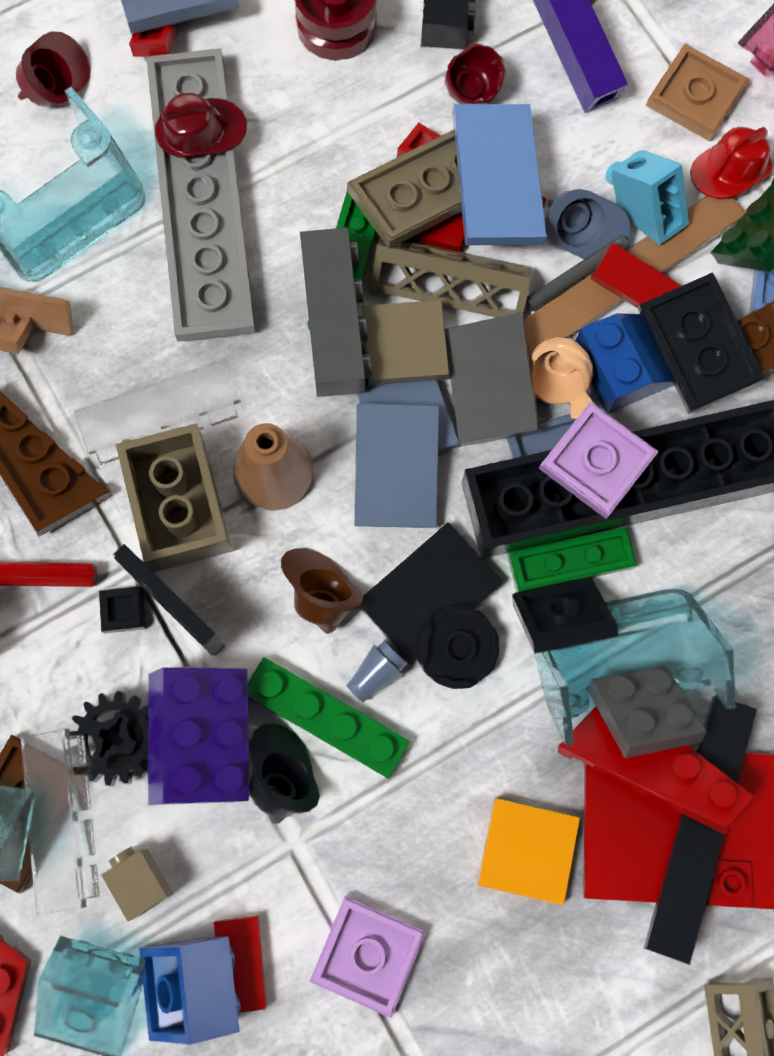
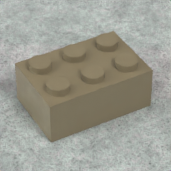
[116,423,232,572]

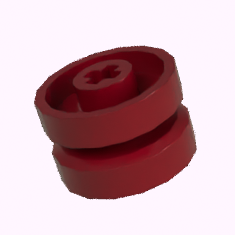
[294,0,377,61]

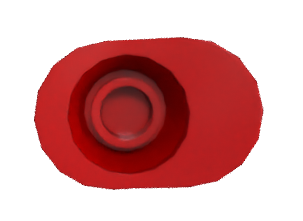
[690,127,773,199]

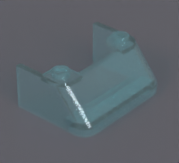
[0,87,146,282]
[534,589,735,746]

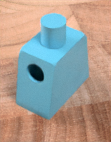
[606,150,689,245]

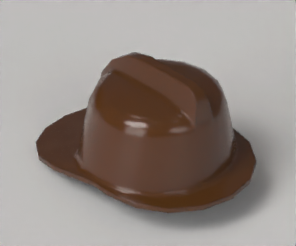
[281,548,363,634]

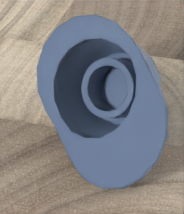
[545,189,630,259]

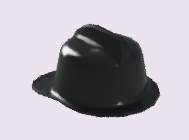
[249,723,320,824]

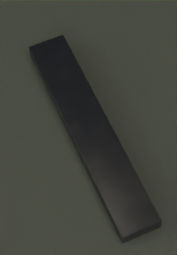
[643,695,757,965]

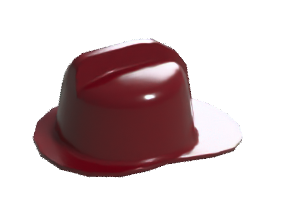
[16,31,90,107]
[155,93,247,157]

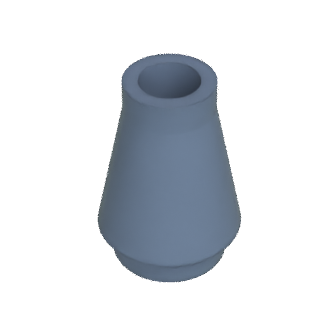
[346,640,408,703]

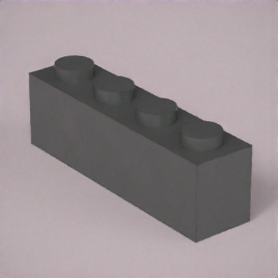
[300,227,372,397]

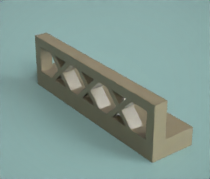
[369,238,533,317]
[704,978,774,1056]

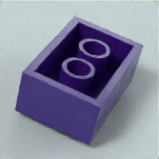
[148,667,249,805]

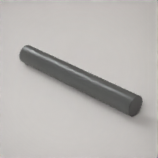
[526,235,630,311]

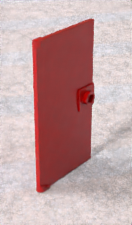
[583,750,774,910]

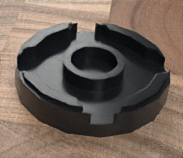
[415,605,499,689]

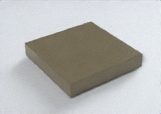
[362,300,449,385]

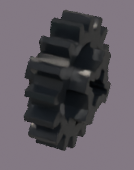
[66,691,148,786]

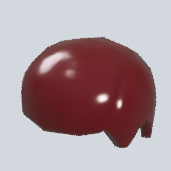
[445,43,506,104]

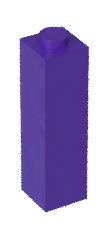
[533,0,628,113]

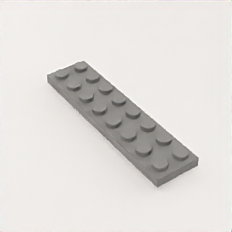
[146,48,255,342]

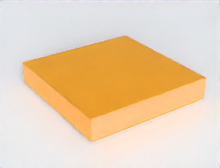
[477,798,580,906]

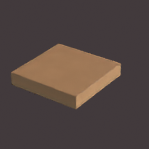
[646,43,749,141]

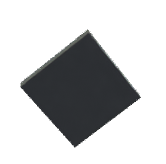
[512,577,618,654]

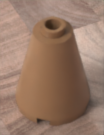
[233,423,314,511]

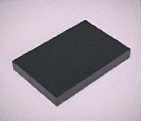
[638,272,765,415]
[359,522,503,666]
[113,544,225,656]

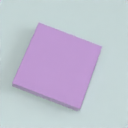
[539,402,658,519]
[309,896,425,1018]

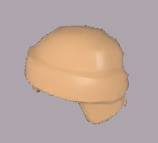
[530,337,595,419]

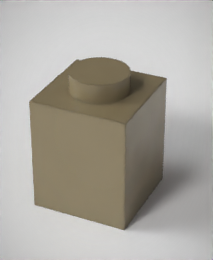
[101,847,173,922]

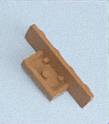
[0,287,73,354]

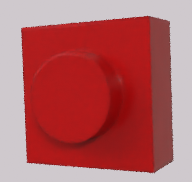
[129,24,176,57]

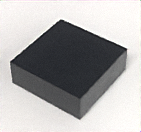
[99,586,146,634]

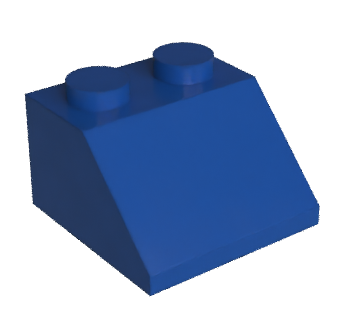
[575,313,674,414]
[139,936,240,1045]

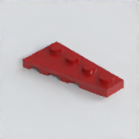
[558,706,754,835]

